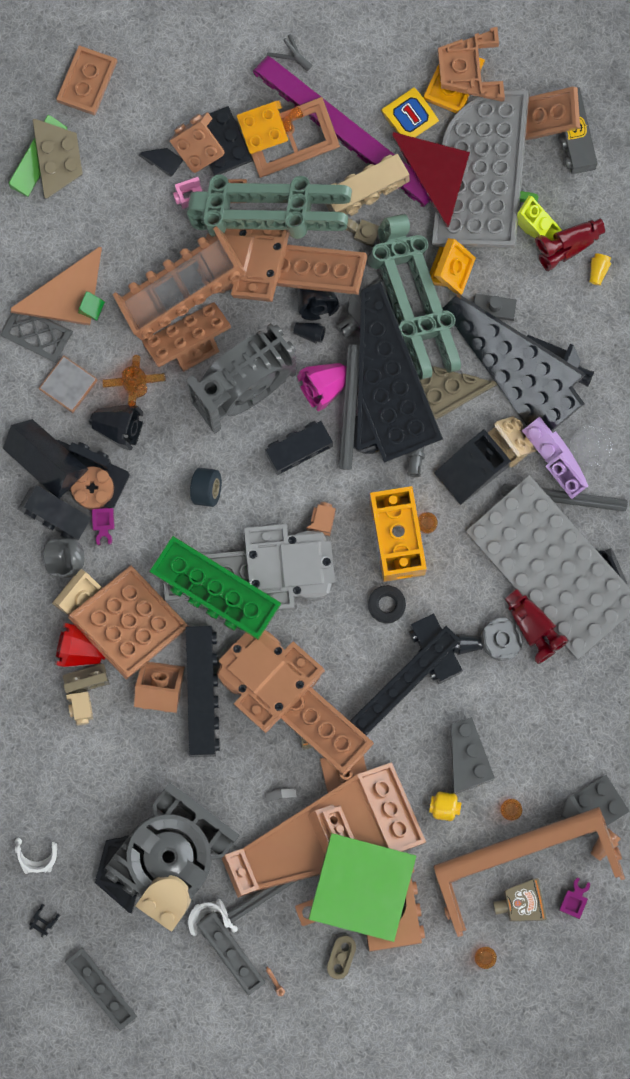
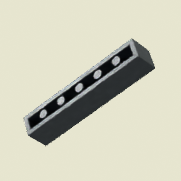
[186,626,220,757]

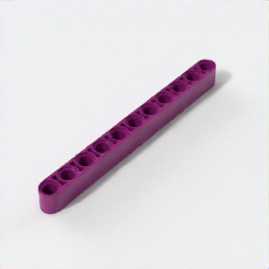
[253,56,430,207]

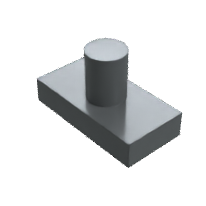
[474,294,517,321]

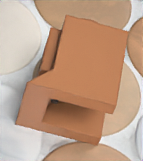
[307,502,336,536]

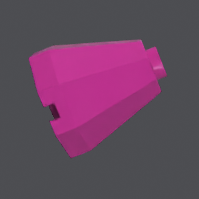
[297,363,347,412]

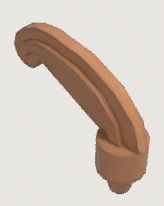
[266,966,285,996]

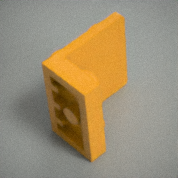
[237,101,288,154]

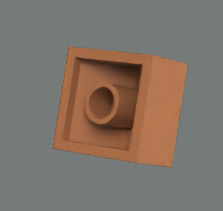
[134,662,185,713]

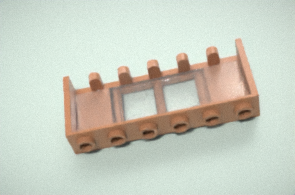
[113,226,246,341]

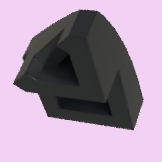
[139,148,183,177]

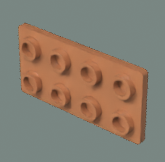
[142,302,231,372]

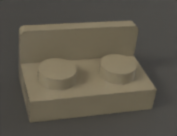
[63,664,110,695]

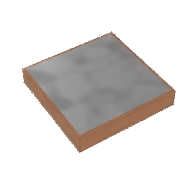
[39,356,98,413]

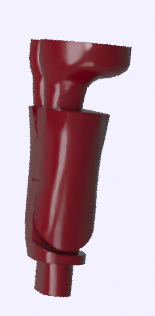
[535,218,605,271]
[505,589,569,664]

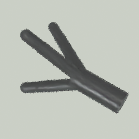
[267,34,313,71]

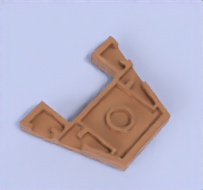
[438,27,505,102]

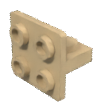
[488,416,537,467]

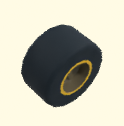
[190,468,222,507]

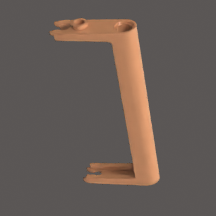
[434,807,625,937]

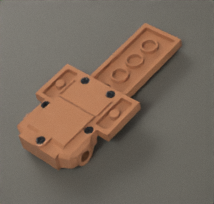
[198,229,367,302]
[217,630,374,775]

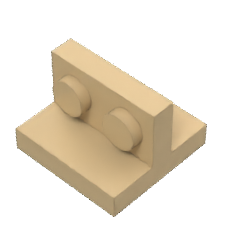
[52,569,102,616]

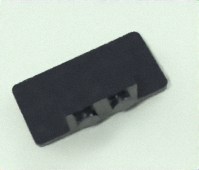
[57,440,130,508]

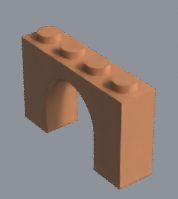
[367,868,425,952]

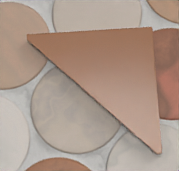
[10,247,102,325]

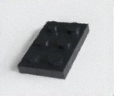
[207,106,253,176]

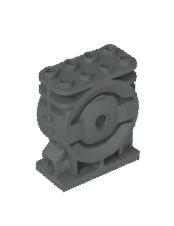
[186,323,297,434]
[104,782,240,900]

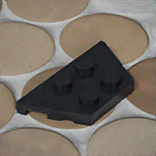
[95,830,153,914]

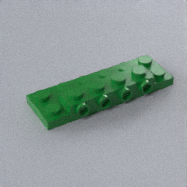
[149,536,281,640]

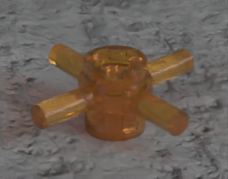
[103,355,166,406]

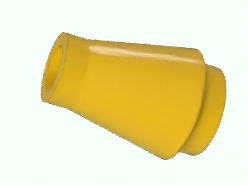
[589,253,612,286]

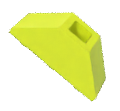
[517,196,562,240]

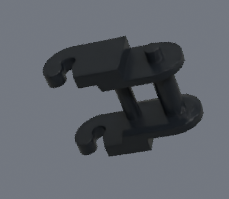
[29,904,60,938]

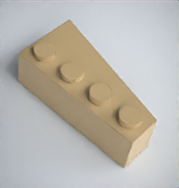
[325,154,409,216]

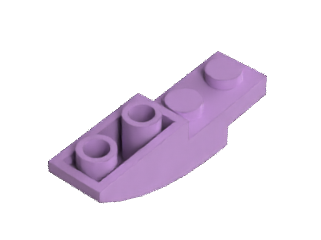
[522,417,588,499]

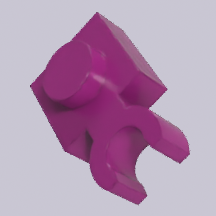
[92,508,115,545]
[559,877,590,919]

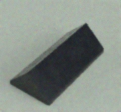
[3,419,89,499]

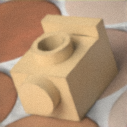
[66,691,93,726]

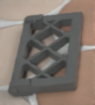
[1,313,73,363]

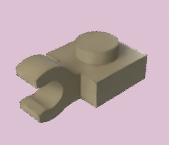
[346,218,379,247]

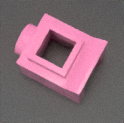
[173,177,204,209]

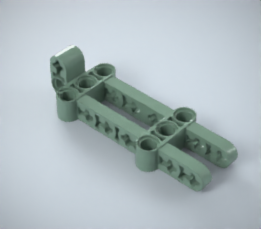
[187,174,352,239]
[367,214,461,380]

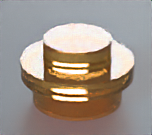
[418,512,438,534]
[501,799,522,821]
[475,947,497,969]

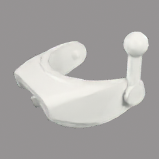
[15,838,57,874]
[188,899,238,936]

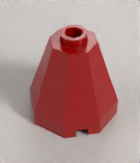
[54,623,105,667]

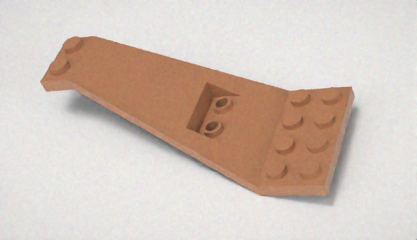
[222,762,426,898]

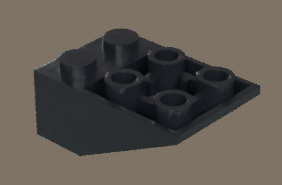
[434,429,511,505]

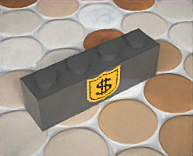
[560,87,598,174]

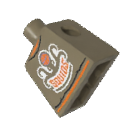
[493,878,547,921]

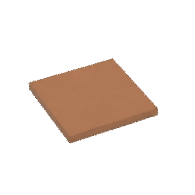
[68,566,189,680]

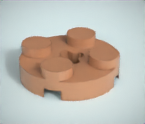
[71,467,114,510]

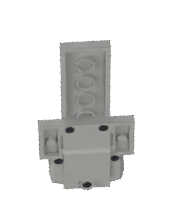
[163,524,335,611]

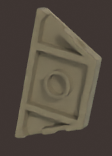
[32,119,83,199]

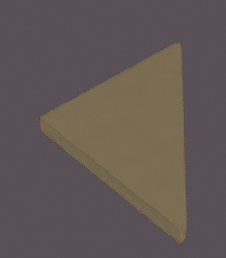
[420,366,497,420]

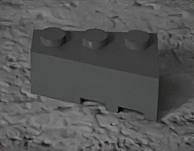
[450,717,495,794]

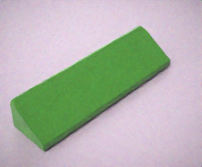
[9,115,67,197]

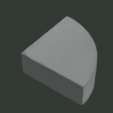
[266,789,297,801]

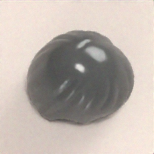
[43,538,85,578]

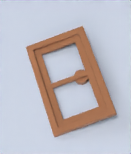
[251,97,340,178]

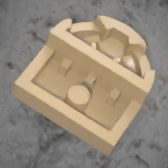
[135,875,191,932]

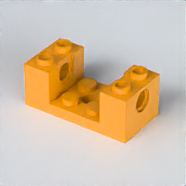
[370,486,427,582]

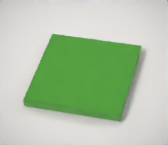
[308,833,416,942]

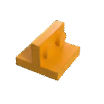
[430,238,476,295]

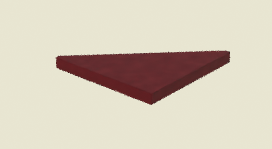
[392,132,470,227]

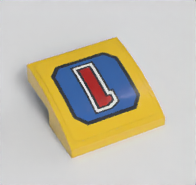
[381,87,439,137]

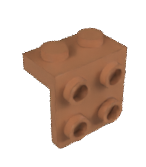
[170,112,225,173]

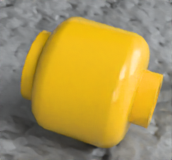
[429,791,462,821]

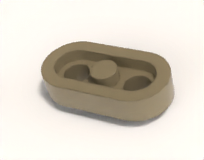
[327,936,356,979]

